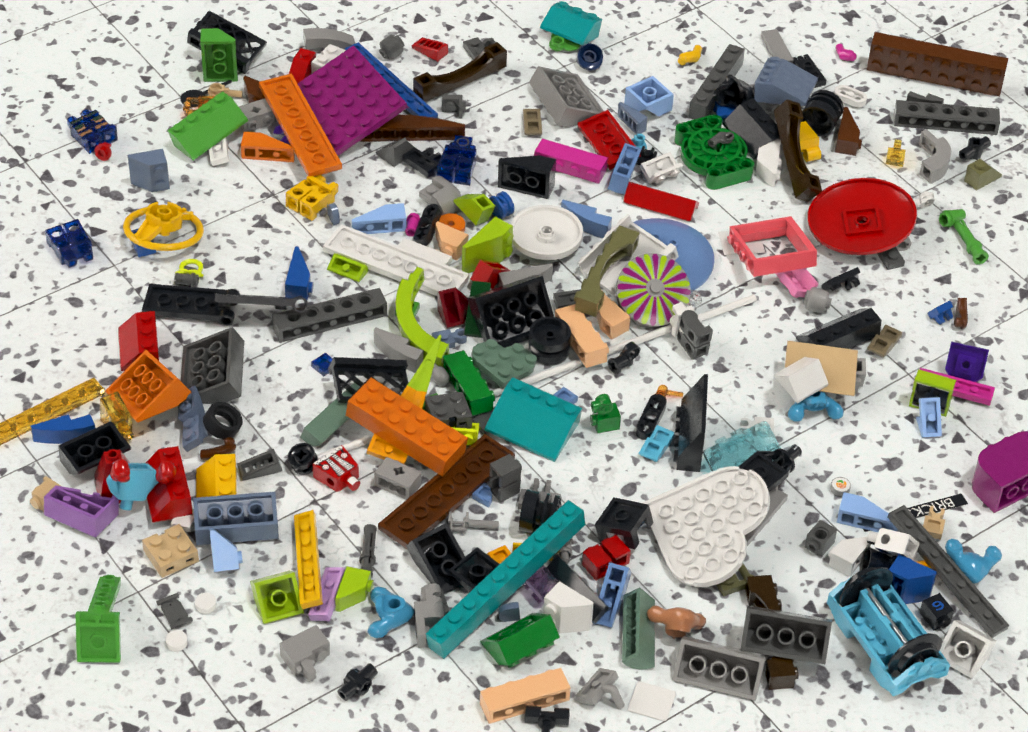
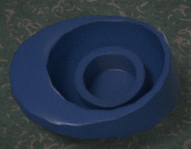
[577,43,603,71]

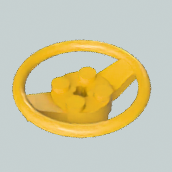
[123,202,204,251]

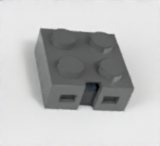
[424,392,472,429]

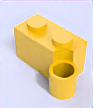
[800,121,821,162]

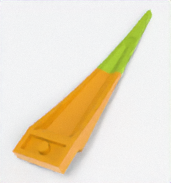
[367,335,441,465]

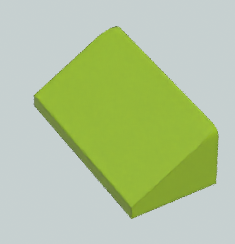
[327,253,369,282]

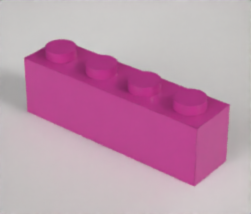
[534,138,608,184]

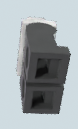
[669,302,713,360]

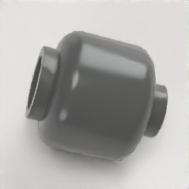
[379,34,405,60]

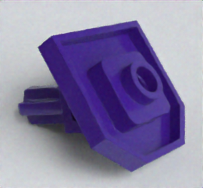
[945,341,989,382]

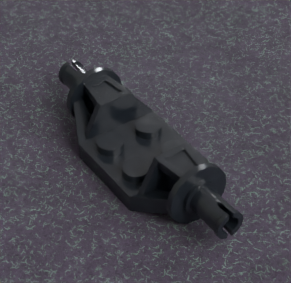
[738,444,802,492]

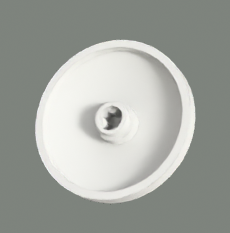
[511,205,583,260]

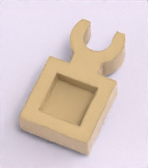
[923,506,945,540]

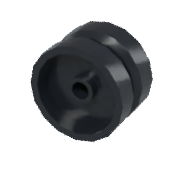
[528,316,571,365]

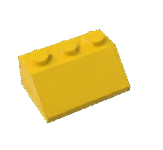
[196,454,237,498]

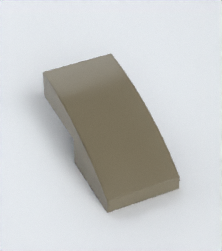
[523,109,542,135]
[867,324,902,358]

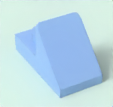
[916,397,942,437]

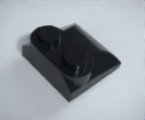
[449,547,499,593]

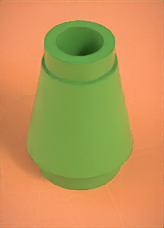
[939,209,966,228]

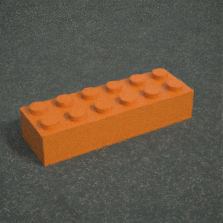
[346,378,468,477]

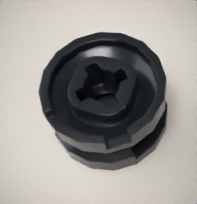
[288,443,318,475]

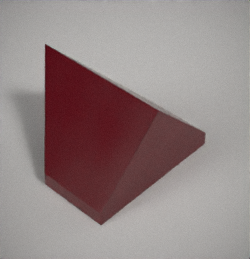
[437,287,469,328]

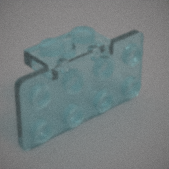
[703,421,781,471]

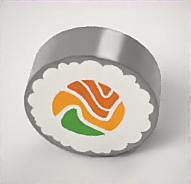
[830,477,851,496]

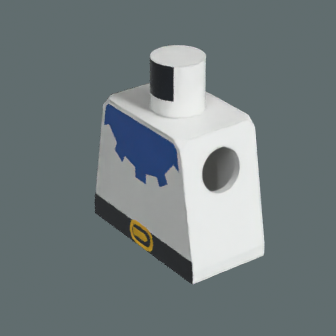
[867,528,919,561]

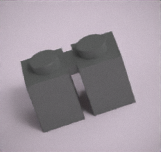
[489,454,522,503]

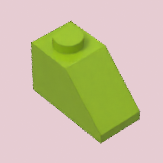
[335,566,374,612]

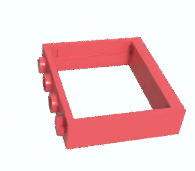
[727,216,817,277]

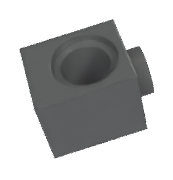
[805,520,837,557]

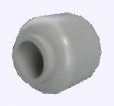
[803,287,832,314]

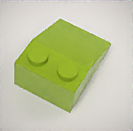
[462,217,514,273]

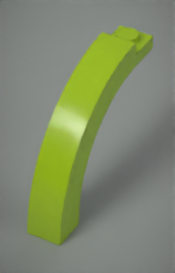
[396,267,450,367]

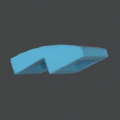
[639,425,675,462]

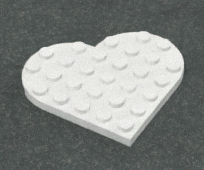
[642,466,770,587]

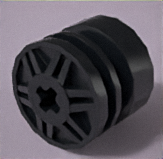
[801,90,844,136]
[519,489,562,533]

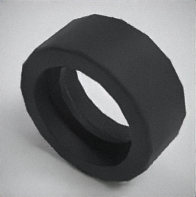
[203,402,243,440]

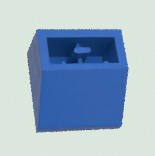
[889,554,937,604]

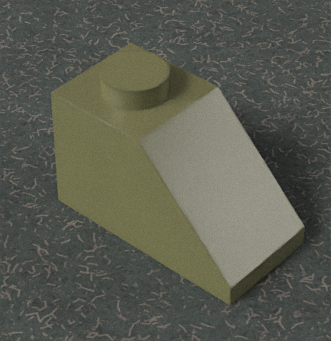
[964,159,1002,191]

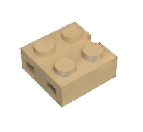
[142,524,199,578]

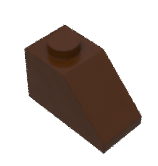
[243,75,265,103]

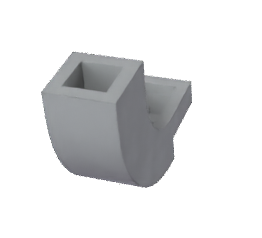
[919,129,951,184]

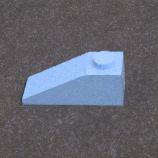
[352,203,406,234]
[837,492,898,533]

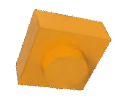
[487,545,511,564]

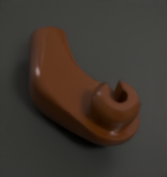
[954,298,968,329]
[200,437,236,460]

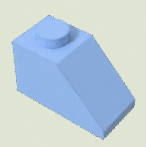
[209,528,243,572]

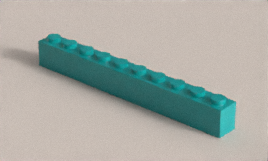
[426,500,586,659]

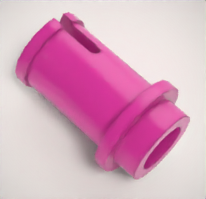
[405,213,420,236]

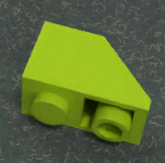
[453,194,495,226]

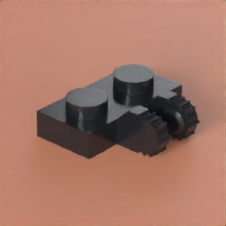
[402,147,442,177]

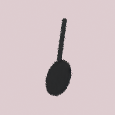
[180,80,232,107]

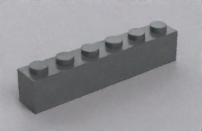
[689,44,745,119]

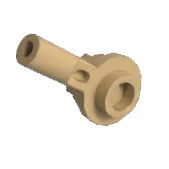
[208,83,243,98]

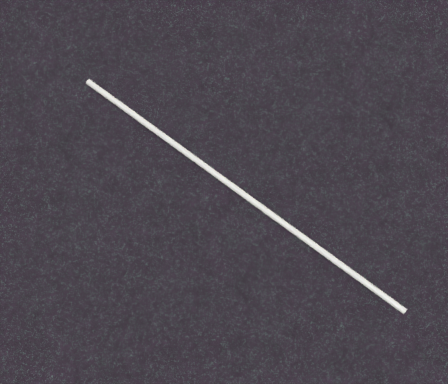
[317,294,757,460]

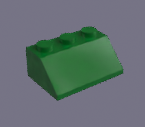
[480,613,560,667]

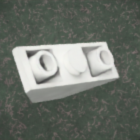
[755,139,783,187]

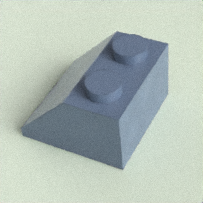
[127,149,170,192]

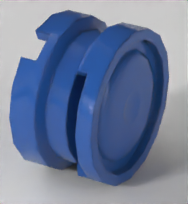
[489,191,515,219]

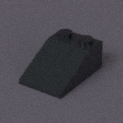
[498,155,556,199]
[406,523,465,594]

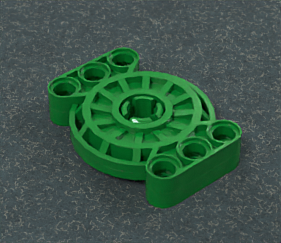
[674,115,754,190]

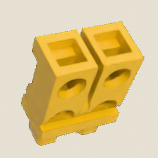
[286,175,339,221]

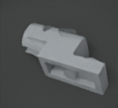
[414,583,449,648]

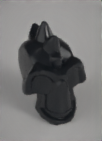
[713,74,754,108]

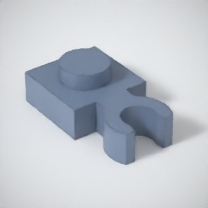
[432,328,467,348]

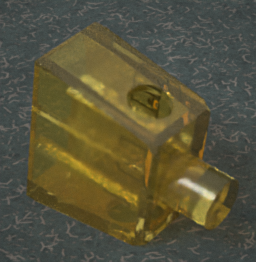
[100,391,134,441]

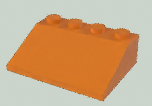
[105,350,191,423]

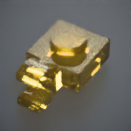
[886,139,906,167]

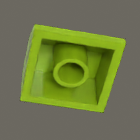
[250,570,304,624]

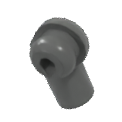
[708,132,734,147]

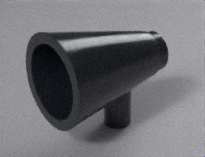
[862,547,897,570]

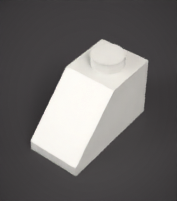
[828,537,871,577]

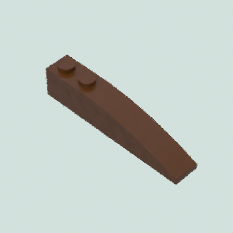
[360,114,465,142]

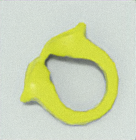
[175,259,204,277]

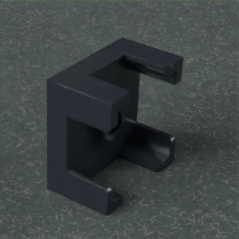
[595,497,654,550]

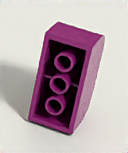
[972,431,1028,513]

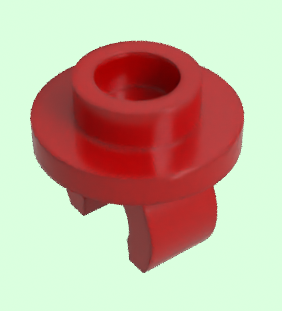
[94,142,112,161]

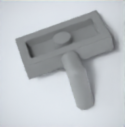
[575,668,625,709]

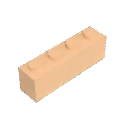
[555,304,609,368]
[480,668,571,724]

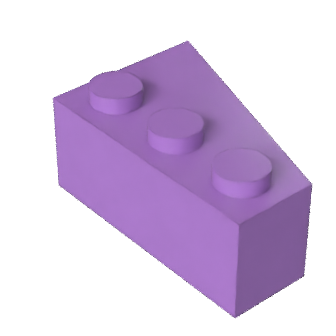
[44,485,119,538]

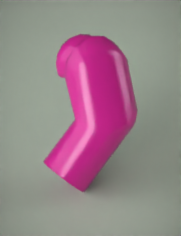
[835,44,857,61]

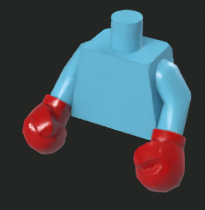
[106,459,176,511]

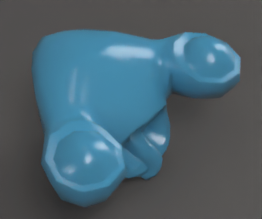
[788,391,844,422]
[945,539,1002,584]
[367,586,415,638]

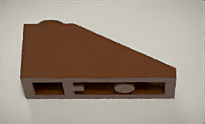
[835,106,863,156]

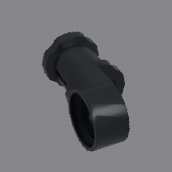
[608,341,641,374]

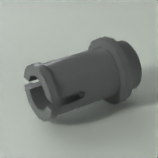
[174,273,199,287]

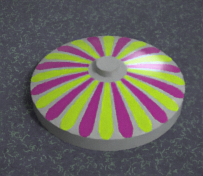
[616,253,691,328]

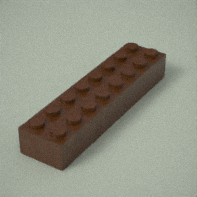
[867,32,1009,97]

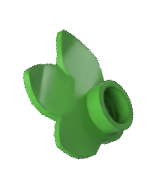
[549,33,581,51]

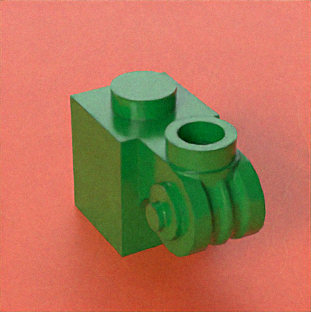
[590,394,621,433]

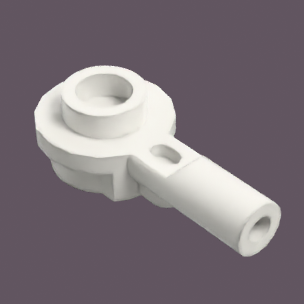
[913,191,935,208]

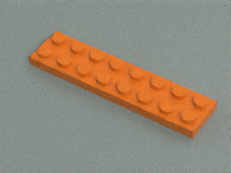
[259,73,342,177]

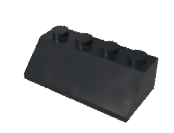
[796,308,882,349]

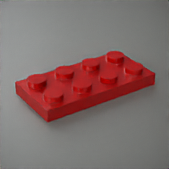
[577,110,641,170]

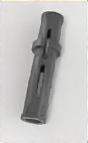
[359,524,377,578]

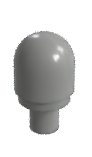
[432,364,450,386]
[556,541,572,564]

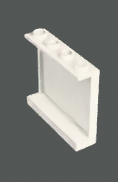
[578,214,679,298]

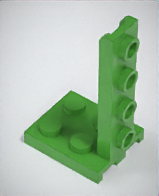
[75,575,121,663]

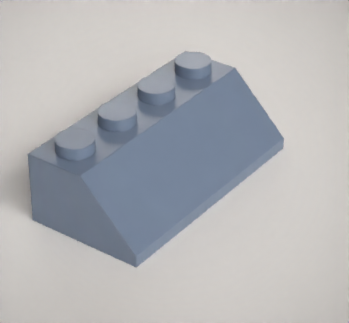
[193,492,279,545]

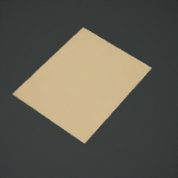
[785,340,858,396]

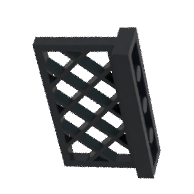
[187,11,267,74]
[328,357,409,403]

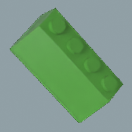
[167,91,248,160]

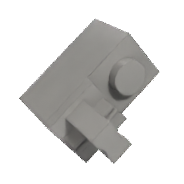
[279,625,330,682]

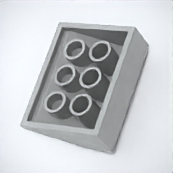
[529,66,603,127]

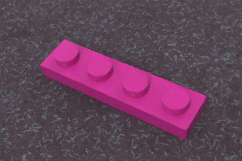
[920,368,995,406]

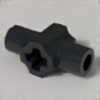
[959,136,991,161]
[337,663,378,701]

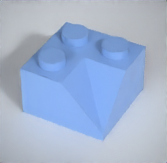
[624,76,674,116]

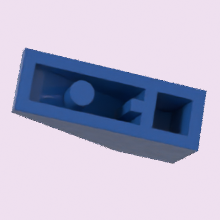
[285,246,314,300]

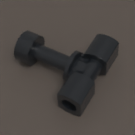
[525,706,570,732]

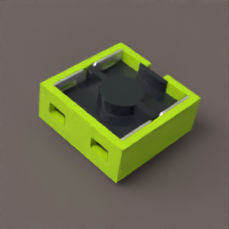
[909,369,956,417]

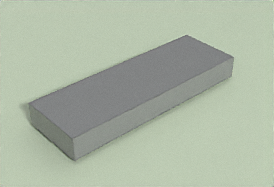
[761,29,793,64]

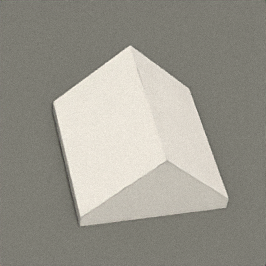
[774,357,829,403]

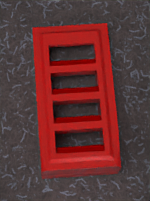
[412,37,448,62]

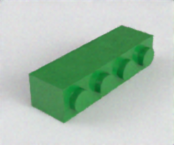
[443,350,495,416]

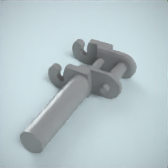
[448,511,499,534]

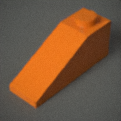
[241,132,295,162]

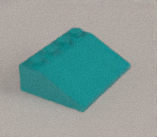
[484,377,582,462]

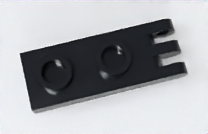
[792,54,827,88]

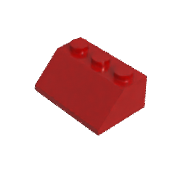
[118,311,159,371]

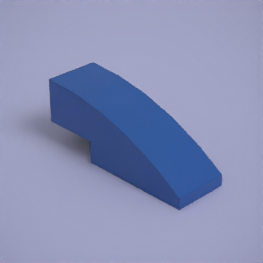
[30,414,95,444]

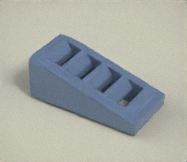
[618,102,648,134]

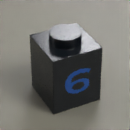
[920,593,954,631]

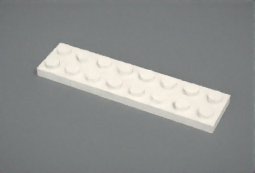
[323,224,469,296]

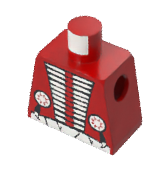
[313,445,360,492]

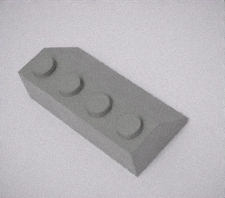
[672,636,767,701]

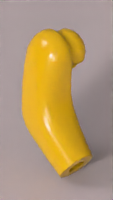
[678,45,702,65]

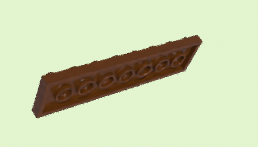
[378,434,515,550]

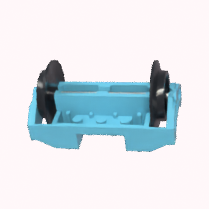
[827,567,950,696]

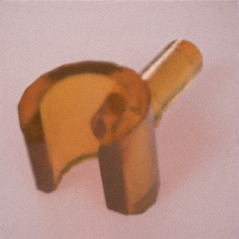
[656,385,683,397]

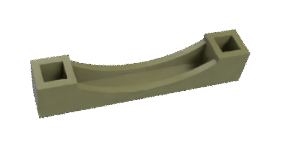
[574,225,640,317]

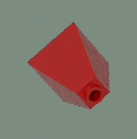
[94,449,130,504]

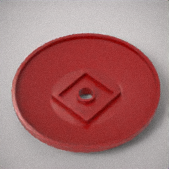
[808,178,917,255]

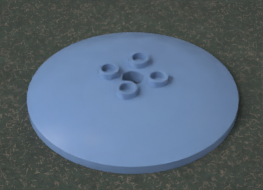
[633,218,714,292]

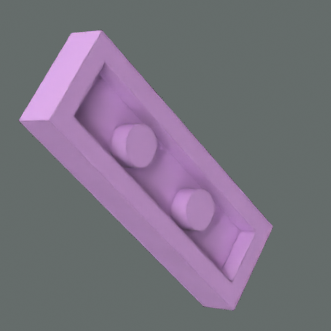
[308,567,346,621]

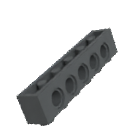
[894,100,1000,135]
[272,288,387,343]

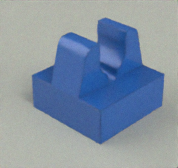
[927,301,953,325]

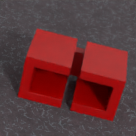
[582,535,631,581]

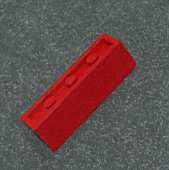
[623,182,699,221]

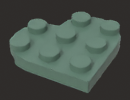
[471,339,537,389]

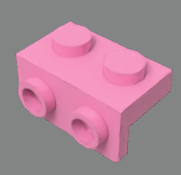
[775,268,818,298]

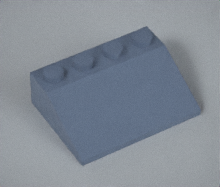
[754,57,818,106]

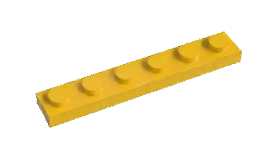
[294,510,323,609]

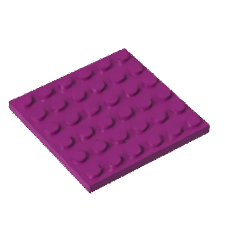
[298,45,408,156]

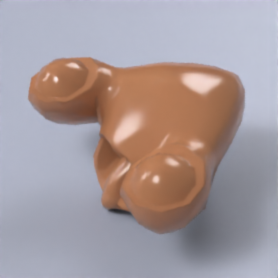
[647,605,706,639]

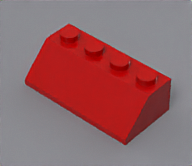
[146,446,193,523]

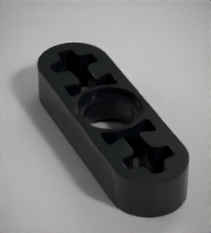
[413,204,442,246]
[636,394,667,440]

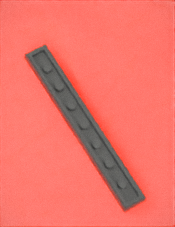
[887,505,1010,638]

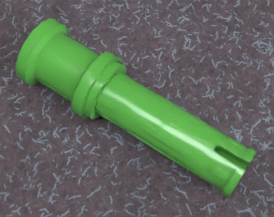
[954,220,989,264]

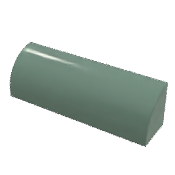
[300,383,360,446]
[622,588,655,670]

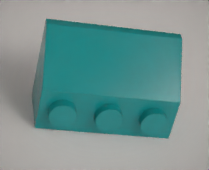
[540,1,602,46]

